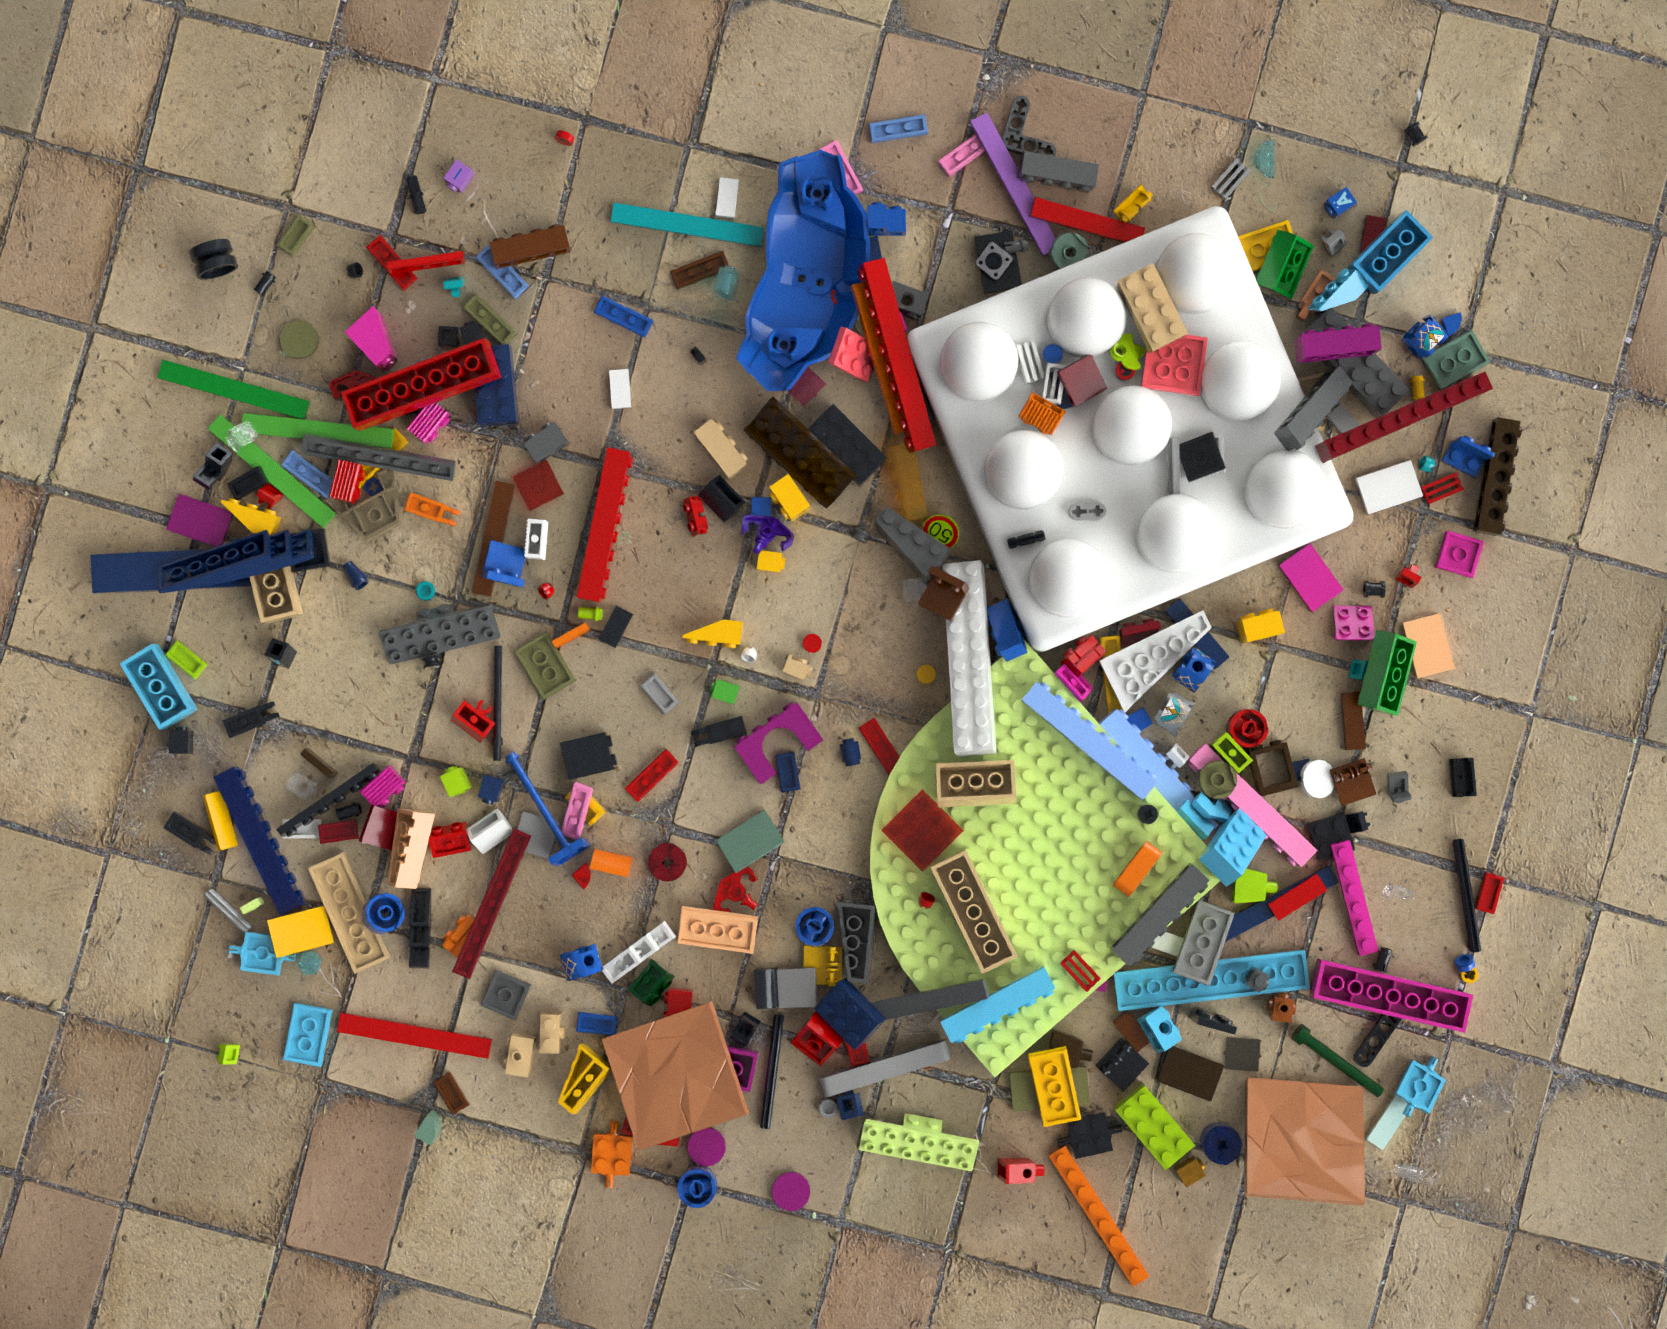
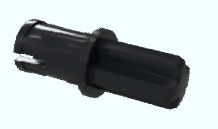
[406,175,427,215]

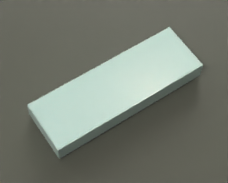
[1365,1095,1407,1150]

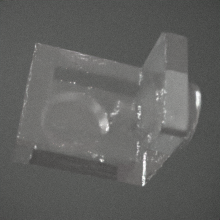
[226,420,259,452]

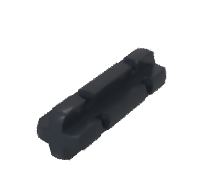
[1007,530,1046,549]

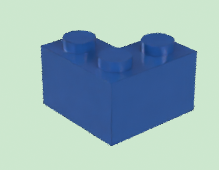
[867,202,906,236]

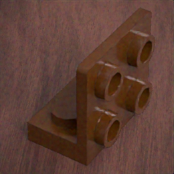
[918,566,970,621]

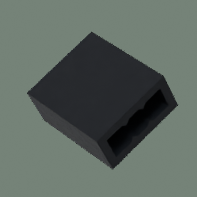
[560,732,617,780]

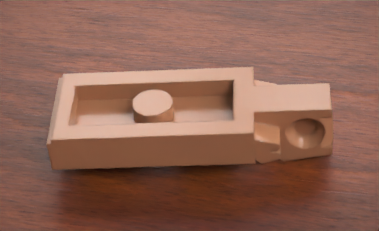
[1296,269,1336,322]

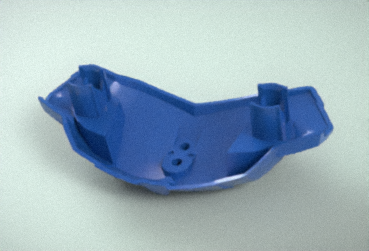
[736,150,870,391]

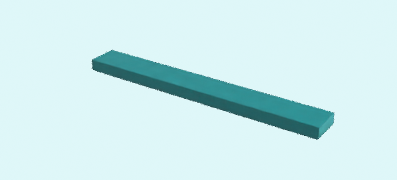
[611,203,764,247]

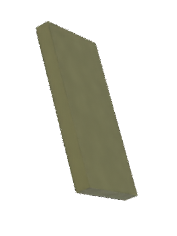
[1009,1066,1090,1112]

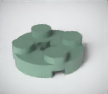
[1049,233,1088,269]

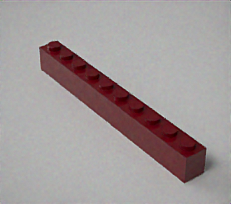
[1315,372,1493,463]

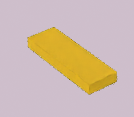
[203,790,238,851]

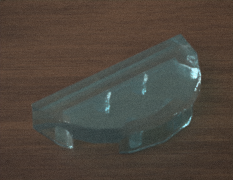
[1255,139,1275,179]

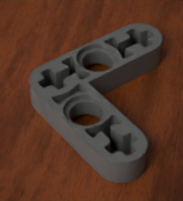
[1002,95,1056,156]

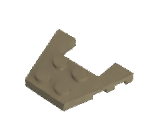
[325,469,401,542]

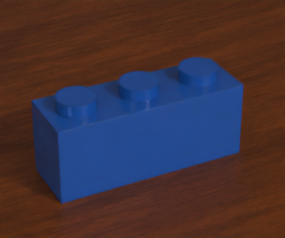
[987,599,1028,662]

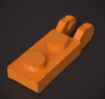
[404,492,461,527]

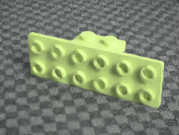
[859,1113,979,1171]

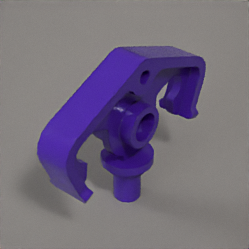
[741,514,794,554]

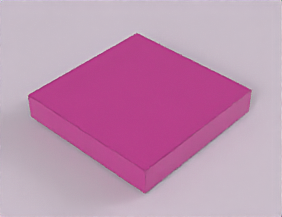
[1435,531,1484,578]

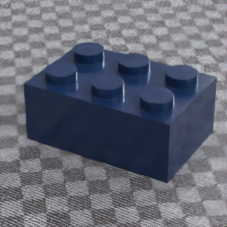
[814,978,886,1050]

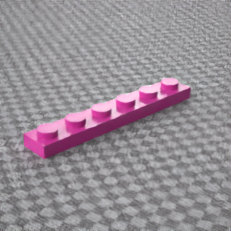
[1330,840,1378,956]

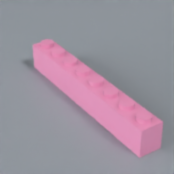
[1187,743,1318,867]

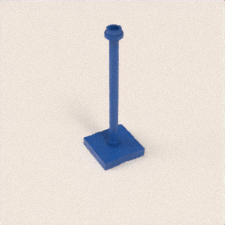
[505,752,591,867]

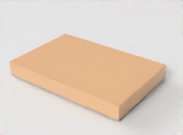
[1401,613,1455,679]

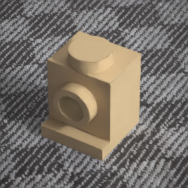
[782,654,813,680]

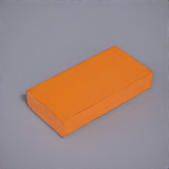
[552,623,590,648]

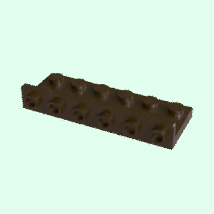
[744,397,857,509]

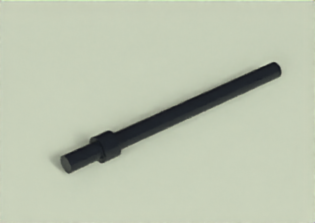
[491,646,503,761]

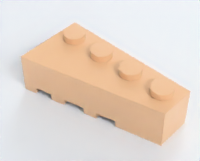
[387,808,435,889]

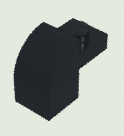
[193,443,233,490]

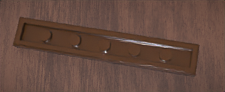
[472,481,515,597]

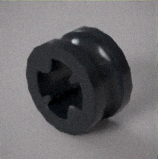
[422,654,441,668]

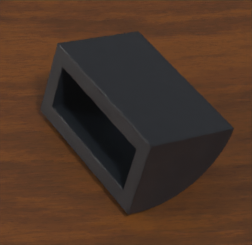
[698,475,746,522]
[754,967,779,1009]

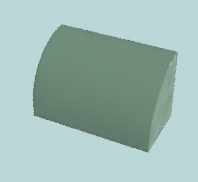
[414,1110,442,1146]

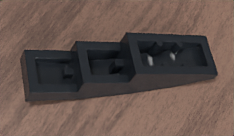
[409,888,431,969]

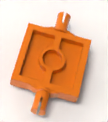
[591,1121,632,1188]

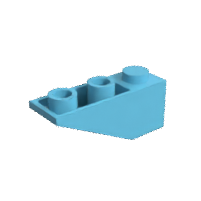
[1308,268,1369,311]

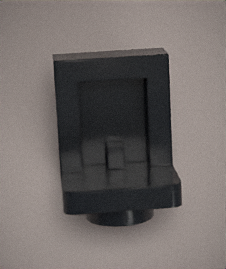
[730,1011,761,1047]

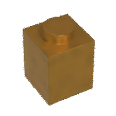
[1174,1156,1206,1188]

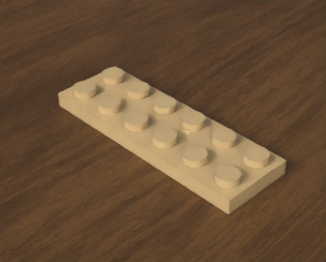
[308,852,391,974]

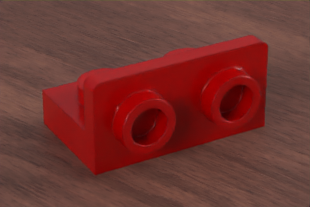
[428,822,471,858]

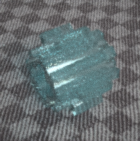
[298,951,323,976]

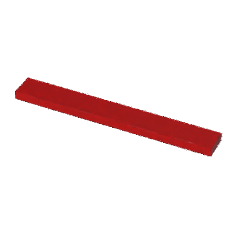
[337,1012,492,1059]

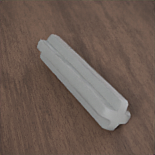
[1168,437,1180,495]
[204,889,252,933]

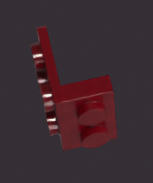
[1119,618,1161,649]

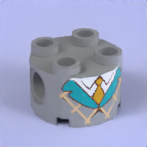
[1154,692,1195,736]

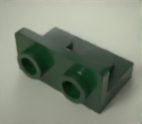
[628,959,675,1006]

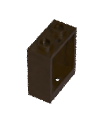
[1247,739,1299,797]

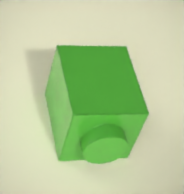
[709,679,740,705]

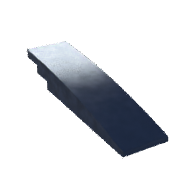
[158,529,314,593]
[91,549,251,594]

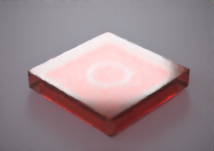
[513,460,564,512]

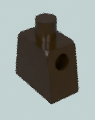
[1048,1028,1093,1068]

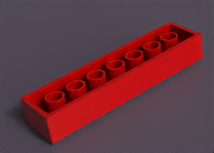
[341,338,502,431]

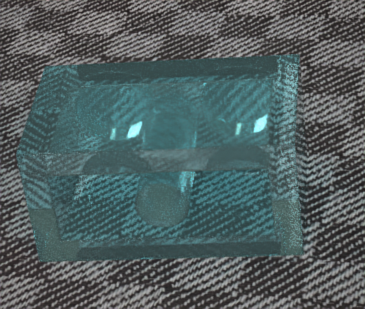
[714,265,740,301]

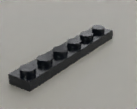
[276,763,381,837]

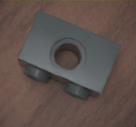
[892,281,929,320]

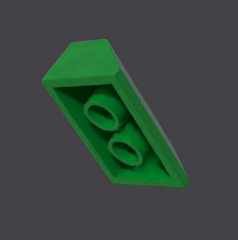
[1256,229,1314,299]

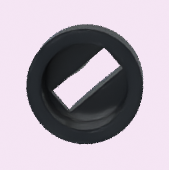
[346,262,363,278]

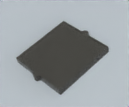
[1223,1037,1261,1072]

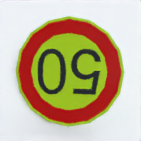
[922,514,960,548]

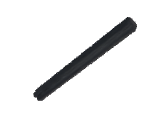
[1453,838,1481,953]
[760,1014,784,1129]

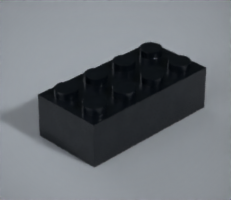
[808,404,887,487]

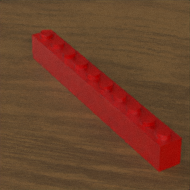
[857,258,936,453]

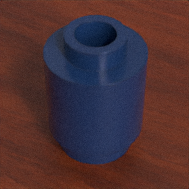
[839,738,861,767]

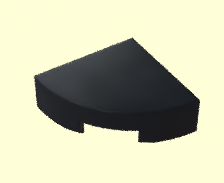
[690,346,707,365]

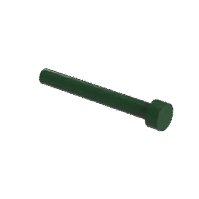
[1291,1024,1384,1098]

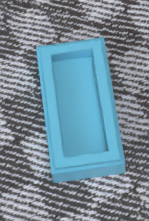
[1177,799,1214,840]

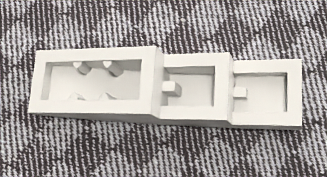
[602,921,676,984]

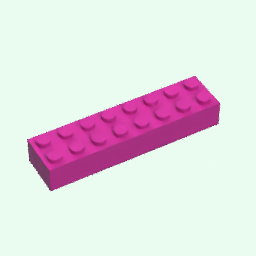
[1309,958,1473,1033]

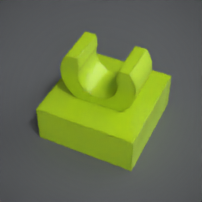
[215,1043,240,1065]

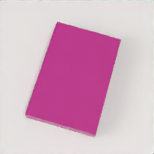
[1278,543,1344,612]

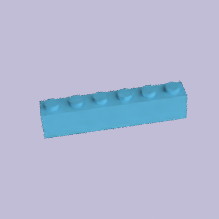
[940,966,1055,1044]

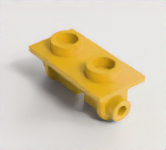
[1113,184,1153,223]

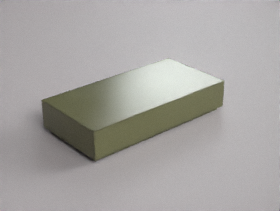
[277,214,315,257]

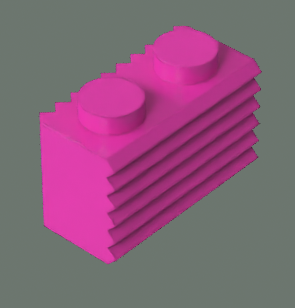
[406,403,450,444]
[360,765,407,808]

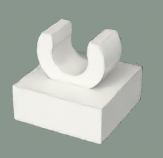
[1165,743,1189,769]

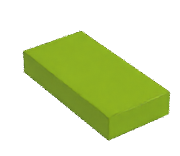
[165,640,208,679]

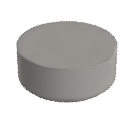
[819,1098,838,1118]

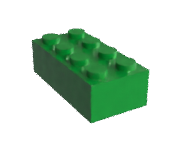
[1357,630,1417,716]

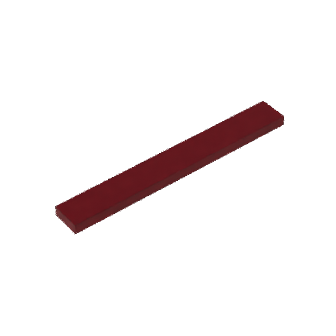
[452,828,532,979]

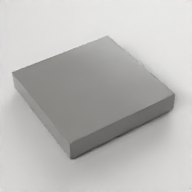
[517,811,560,859]
[777,967,818,1008]

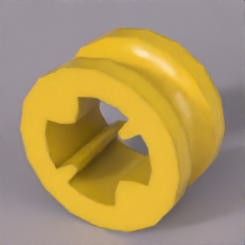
[1459,967,1479,983]

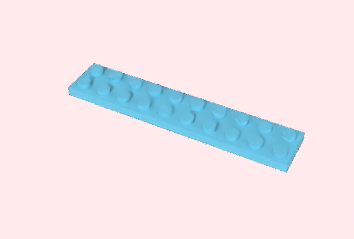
[1113,950,1310,1011]

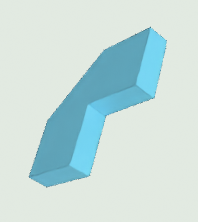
[1192,792,1233,823]

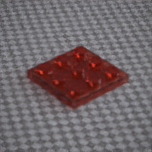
[881,789,964,872]

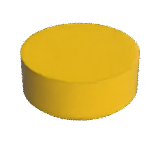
[916,665,936,684]

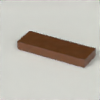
[670,251,730,290]
[1341,692,1366,750]

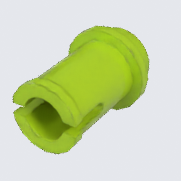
[578,606,603,622]

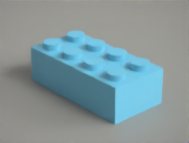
[119,644,198,730]
[1199,808,1267,887]

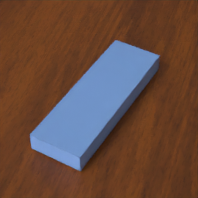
[869,114,928,144]
[476,244,529,299]
[281,450,333,499]

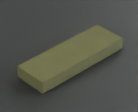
[462,293,517,345]

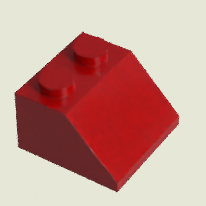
[791,1011,843,1066]

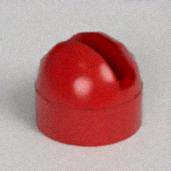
[537,583,554,600]
[918,892,935,909]

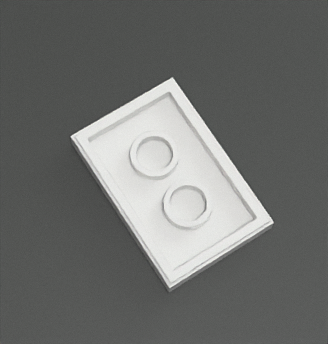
[1355,460,1423,515]

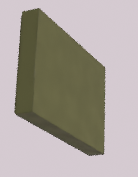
[514,631,577,700]

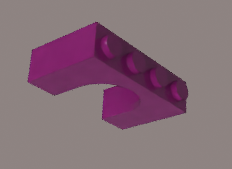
[734,702,823,785]

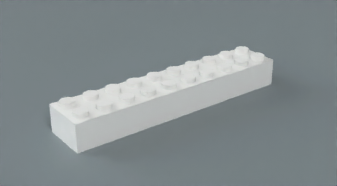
[943,560,997,757]

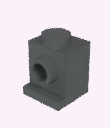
[1243,966,1270,993]

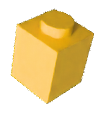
[757,550,786,573]

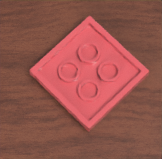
[1141,335,1208,397]

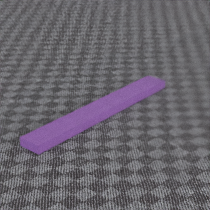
[970,113,1056,257]

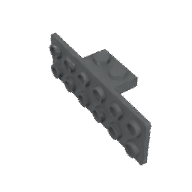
[379,604,501,665]

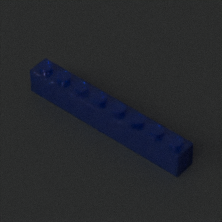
[213,766,305,915]

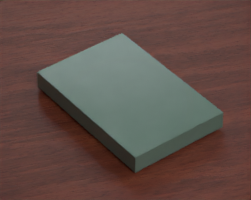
[1421,330,1491,391]
[716,810,785,873]

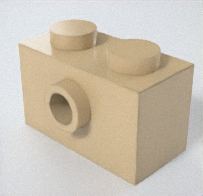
[539,1012,565,1054]
[503,1033,536,1078]

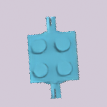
[229,932,296,975]
[1394,1056,1446,1117]

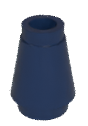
[342,561,369,590]

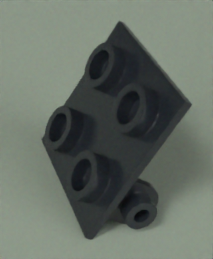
[1095,1038,1149,1092]

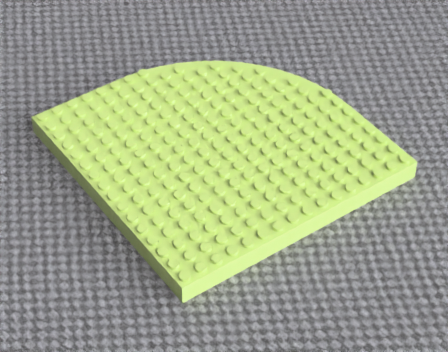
[870,640,1220,1077]

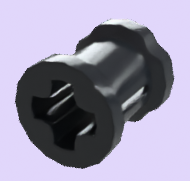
[1403,121,1428,147]
[1363,580,1386,598]

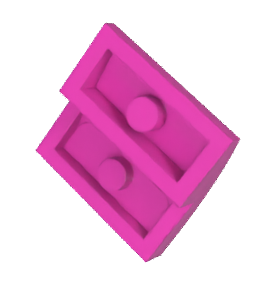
[1054,664,1093,702]

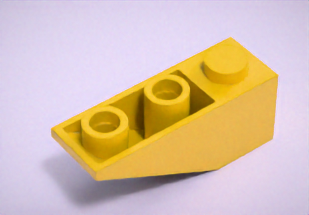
[221,498,281,535]
[682,620,743,648]

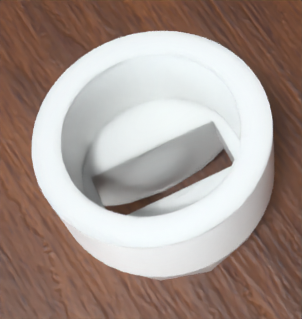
[741,646,757,663]

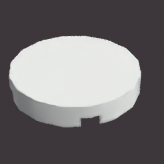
[1300,760,1334,798]

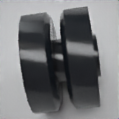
[189,239,238,280]

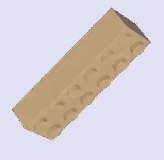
[930,850,1018,974]

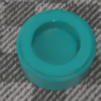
[416,581,436,601]

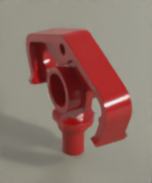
[329,370,377,400]
[713,866,758,913]

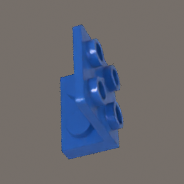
[1441,436,1495,478]
[481,541,526,587]

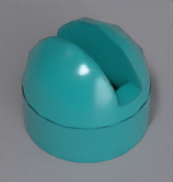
[1419,455,1435,472]

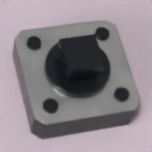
[976,241,1014,280]

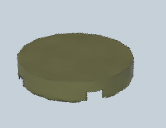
[280,320,319,359]
[1198,761,1237,799]

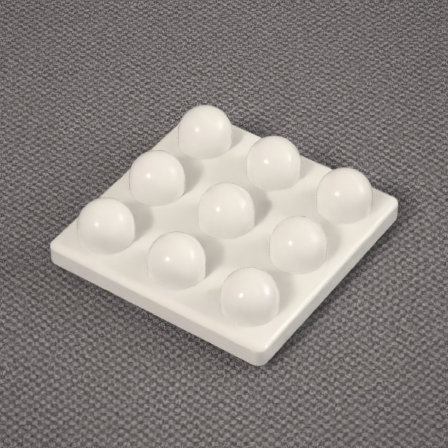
[907,206,1353,652]

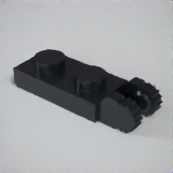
[223,701,280,738]
[691,716,747,747]
[163,811,216,855]

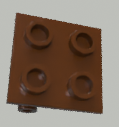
[1330,758,1377,806]

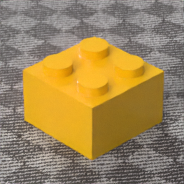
[769,474,811,522]
[1236,608,1285,644]

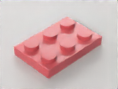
[828,327,874,383]

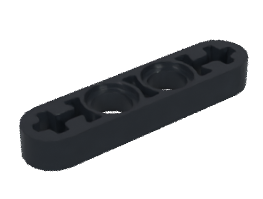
[1354,1014,1402,1067]

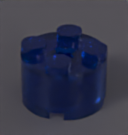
[1200,1122,1242,1165]

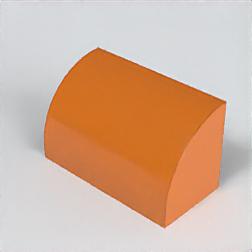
[589,849,633,877]

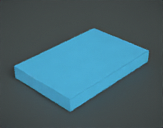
[283,1002,333,1067]

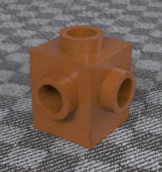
[1267,993,1296,1023]

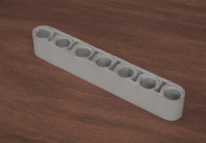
[819,1039,951,1097]

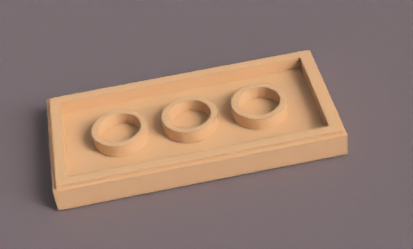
[677,906,758,954]

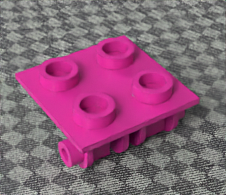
[1333,605,1375,641]

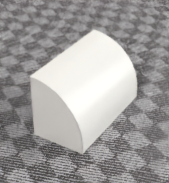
[467,808,513,854]

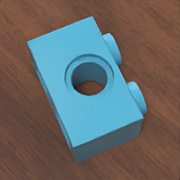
[1137,1006,1182,1053]

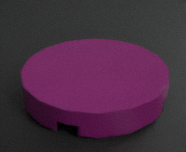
[687,1127,726,1166]
[772,1171,810,1211]

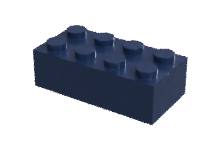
[475,344,519,427]

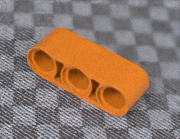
[1113,841,1162,897]

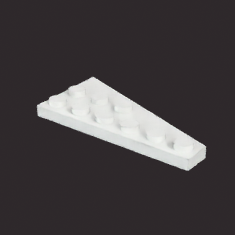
[1099,611,1212,712]

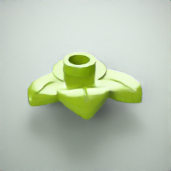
[1109,333,1146,370]

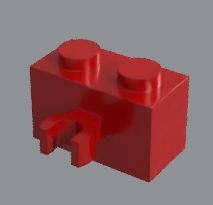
[450,700,495,743]

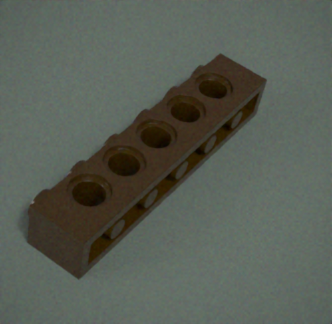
[1473,417,1522,536]

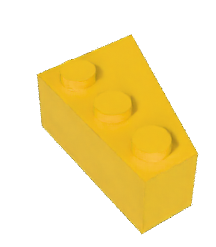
[558,1044,612,1115]

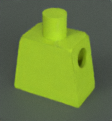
[1231,868,1277,903]

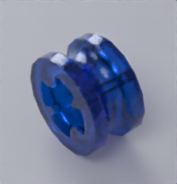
[364,478,383,496]

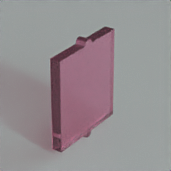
[787,367,826,406]

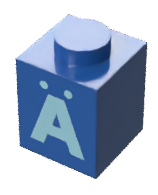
[1324,187,1357,219]

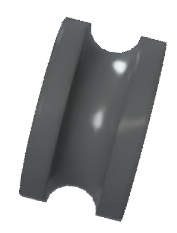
[851,528,870,543]

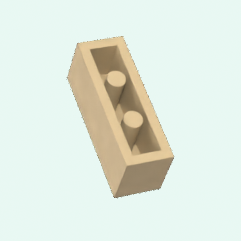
[694,418,748,479]

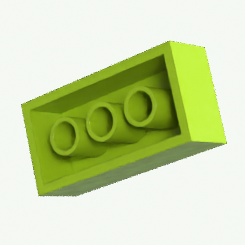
[1113,1082,1195,1170]

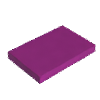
[166,494,233,547]

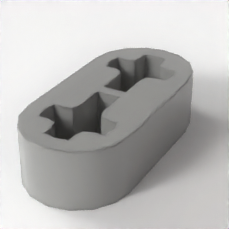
[1068,502,1106,521]

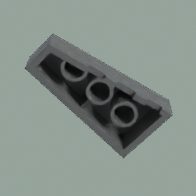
[876,507,950,586]
[837,901,877,983]

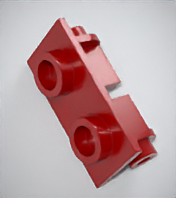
[683,496,709,537]

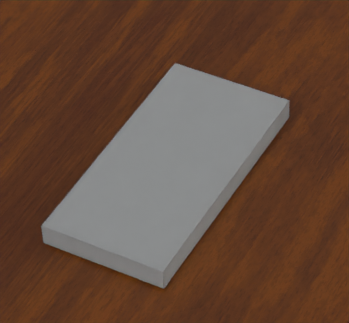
[1172,900,1235,986]

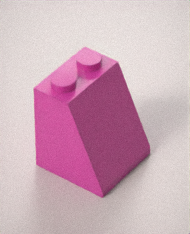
[345,306,397,372]

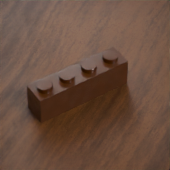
[489,224,570,269]

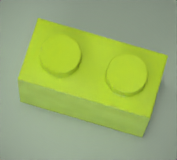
[1209,732,1253,773]
[440,766,473,797]

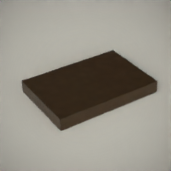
[1156,1046,1224,1102]

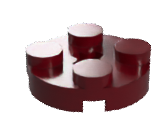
[648,843,687,882]

